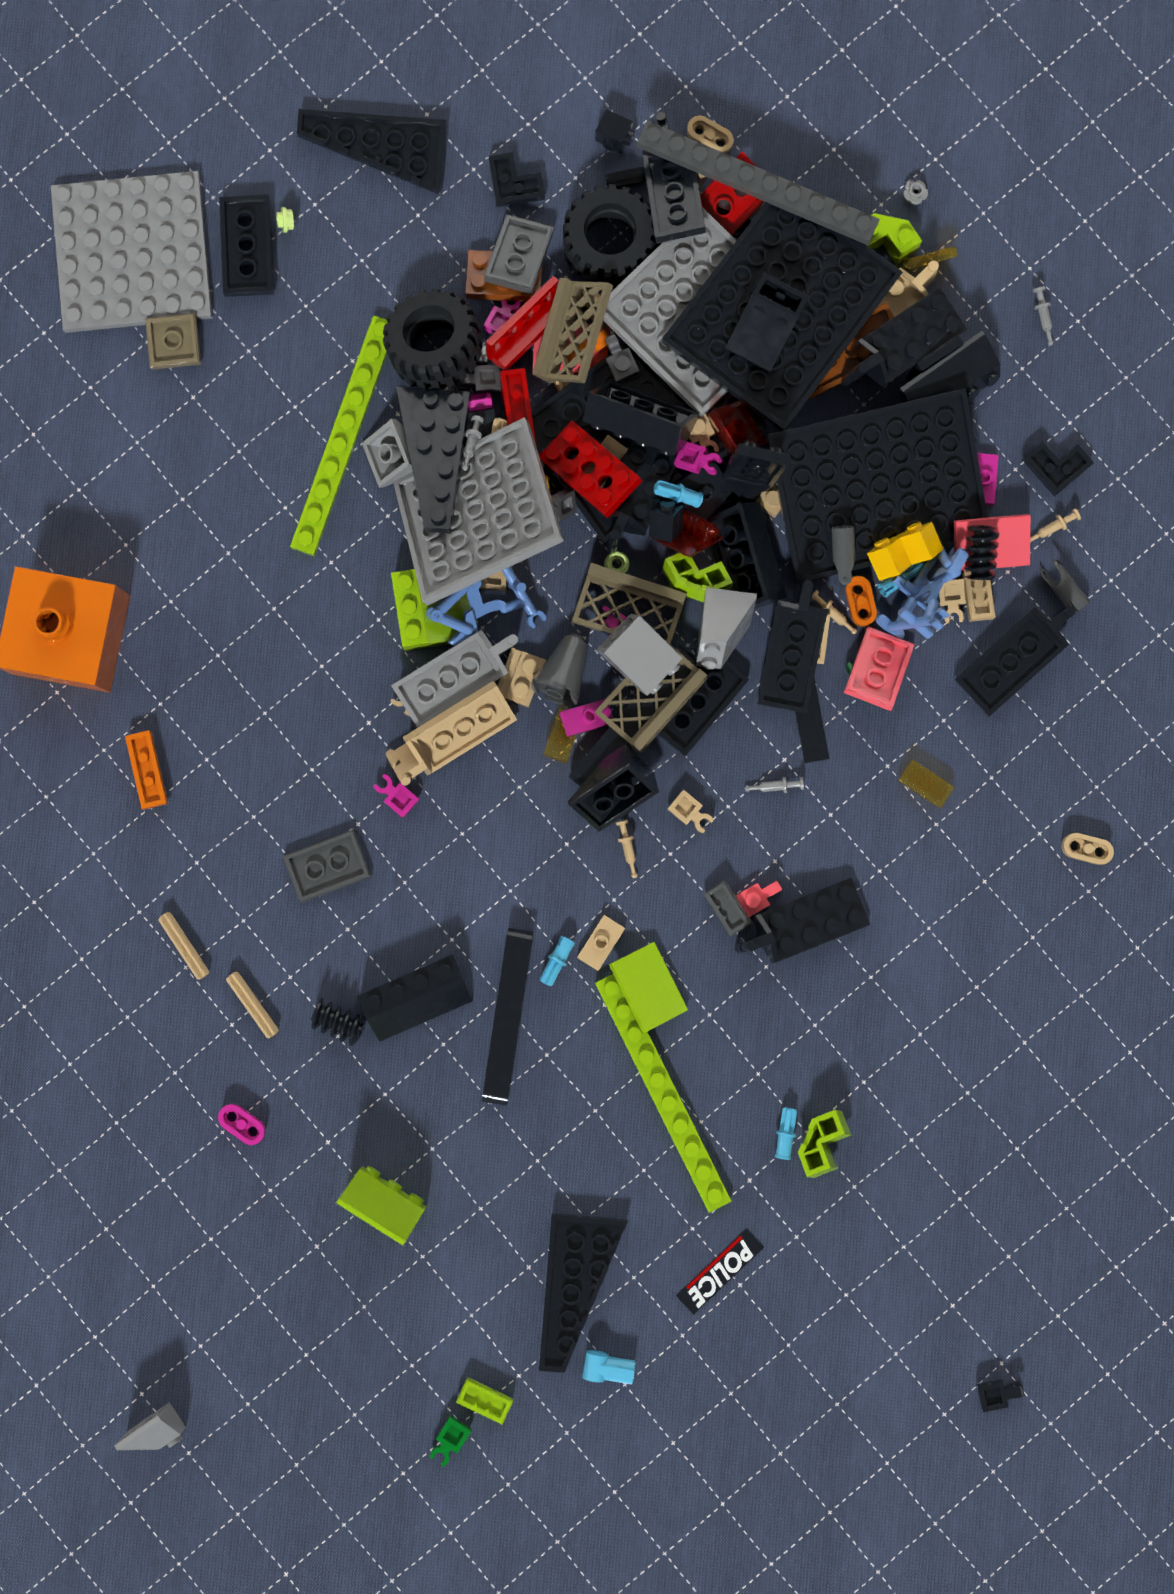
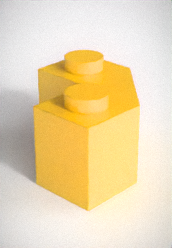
[867,522,943,581]

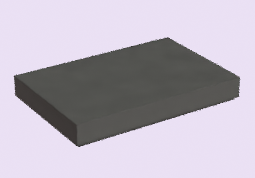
[484,215,554,294]
[282,829,372,903]

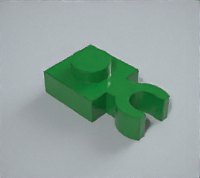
[430,1415,472,1467]

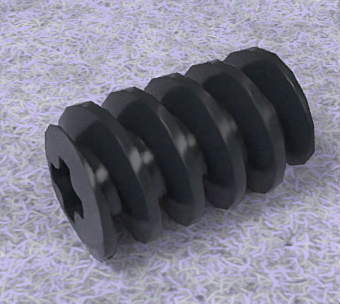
[964,525,1000,580]
[311,997,367,1046]

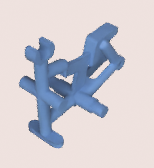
[876,547,969,639]
[426,566,546,646]

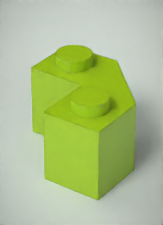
[867,213,922,265]
[662,549,733,602]
[798,1109,851,1178]

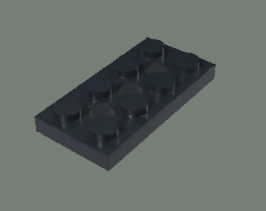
[219,194,274,297]
[658,661,749,757]

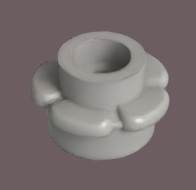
[903,180,928,205]

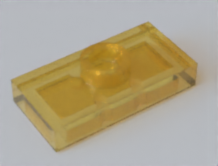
[902,247,958,270]
[543,708,577,764]
[898,759,955,809]

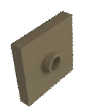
[145,313,201,370]

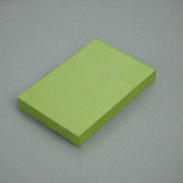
[609,942,688,1033]

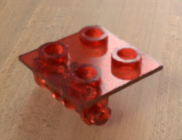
[652,509,723,557]

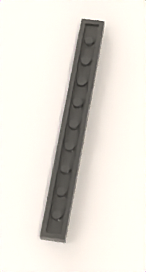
[637,121,880,245]

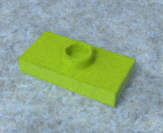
[456,1377,514,1425]

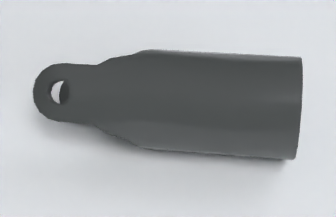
[832,526,856,585]
[1040,559,1091,612]

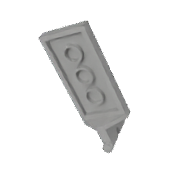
[391,630,518,728]

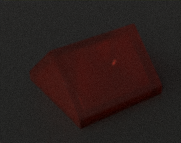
[708,401,767,458]

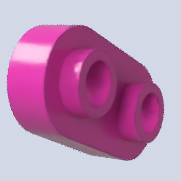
[218,1104,266,1145]

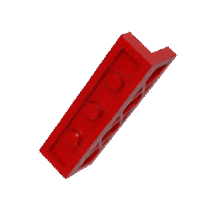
[486,276,559,371]
[500,368,537,448]

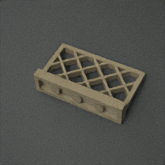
[532,278,613,383]
[572,563,687,644]
[594,640,707,754]

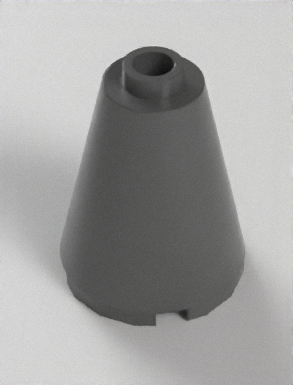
[531,633,587,706]

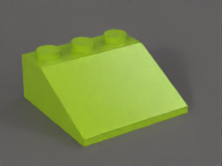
[391,569,478,651]
[336,1166,427,1245]

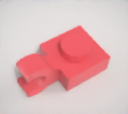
[736,881,782,917]

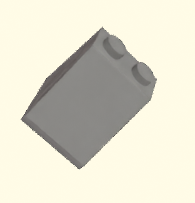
[696,588,757,669]
[596,614,683,696]

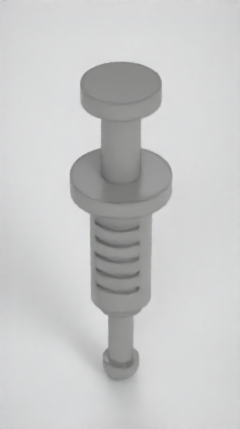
[1033,286,1054,346]
[462,415,484,471]
[744,777,804,793]

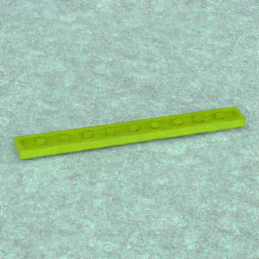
[290,315,388,557]
[595,974,731,1213]

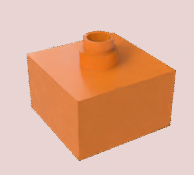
[0,566,130,693]

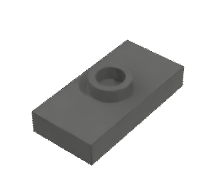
[704,880,753,937]

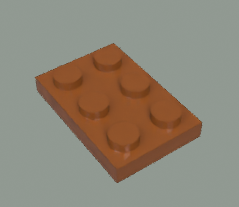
[465,250,542,301]

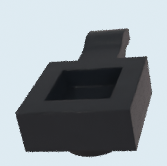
[976,1379,1025,1413]

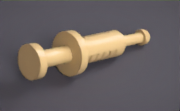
[1030,508,1081,543]
[810,590,857,634]
[616,819,638,878]

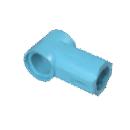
[582,1350,635,1384]

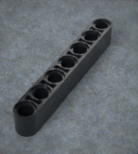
[569,645,696,786]
[482,928,533,1106]

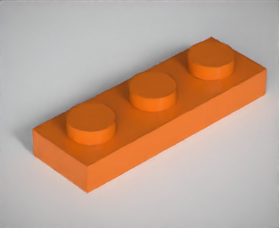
[125,730,168,810]

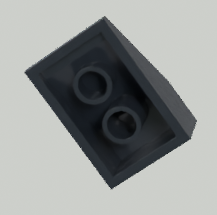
[568,744,659,832]

